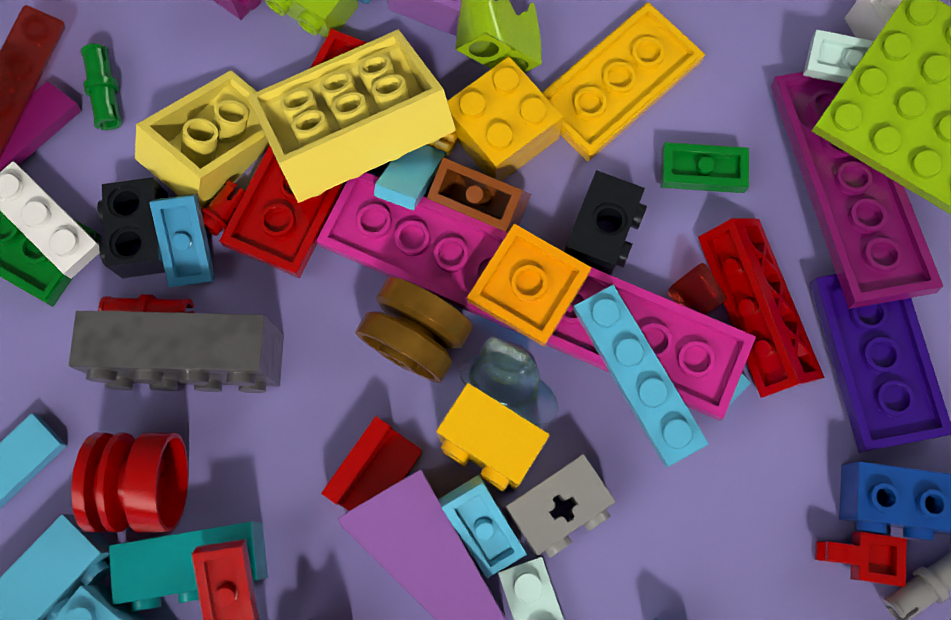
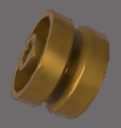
[355,277,473,383]

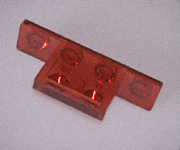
[0,5,66,159]

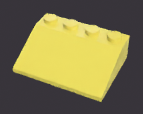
[248,29,456,203]

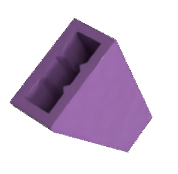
[337,469,506,620]

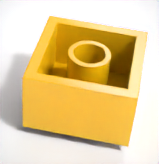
[447,56,563,181]
[436,383,550,492]

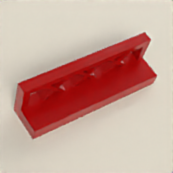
[698,218,825,398]

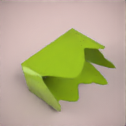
[455,0,542,73]

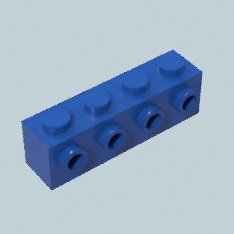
[839,461,951,544]

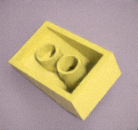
[135,70,270,207]

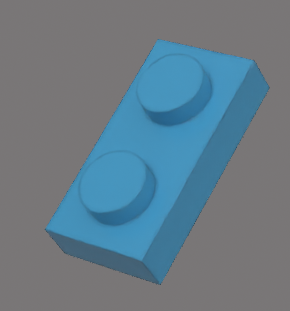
[149,194,215,287]

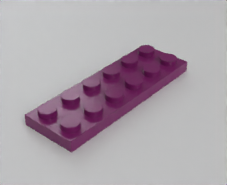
[771,72,944,309]

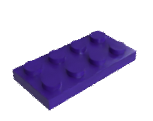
[810,274,951,453]

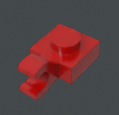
[815,532,907,587]

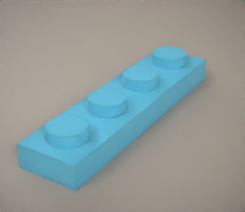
[573,285,709,468]

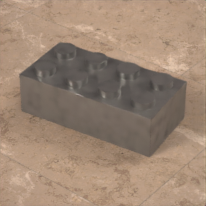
[68,311,284,393]

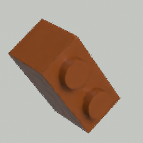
[427,158,532,232]

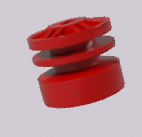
[71,432,189,532]

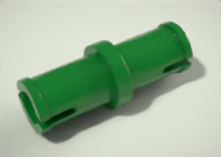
[80,44,122,130]

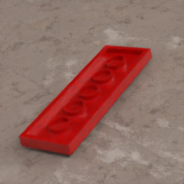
[219,29,367,278]

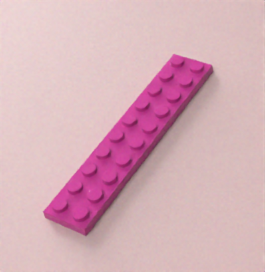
[316,172,756,421]

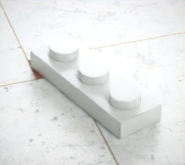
[0,161,100,279]

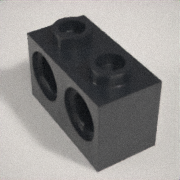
[97,177,168,279]

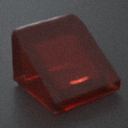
[668,262,727,316]

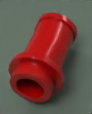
[201,180,245,236]

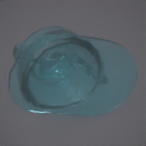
[459,337,559,426]

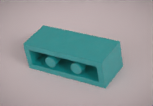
[109,521,268,612]

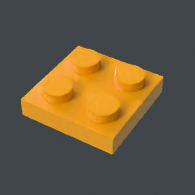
[467,224,592,347]

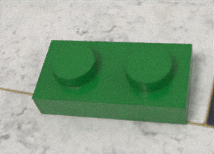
[660,142,749,193]

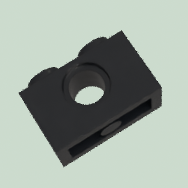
[564,170,647,275]

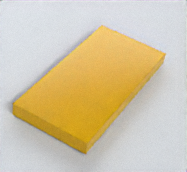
[542,2,706,162]

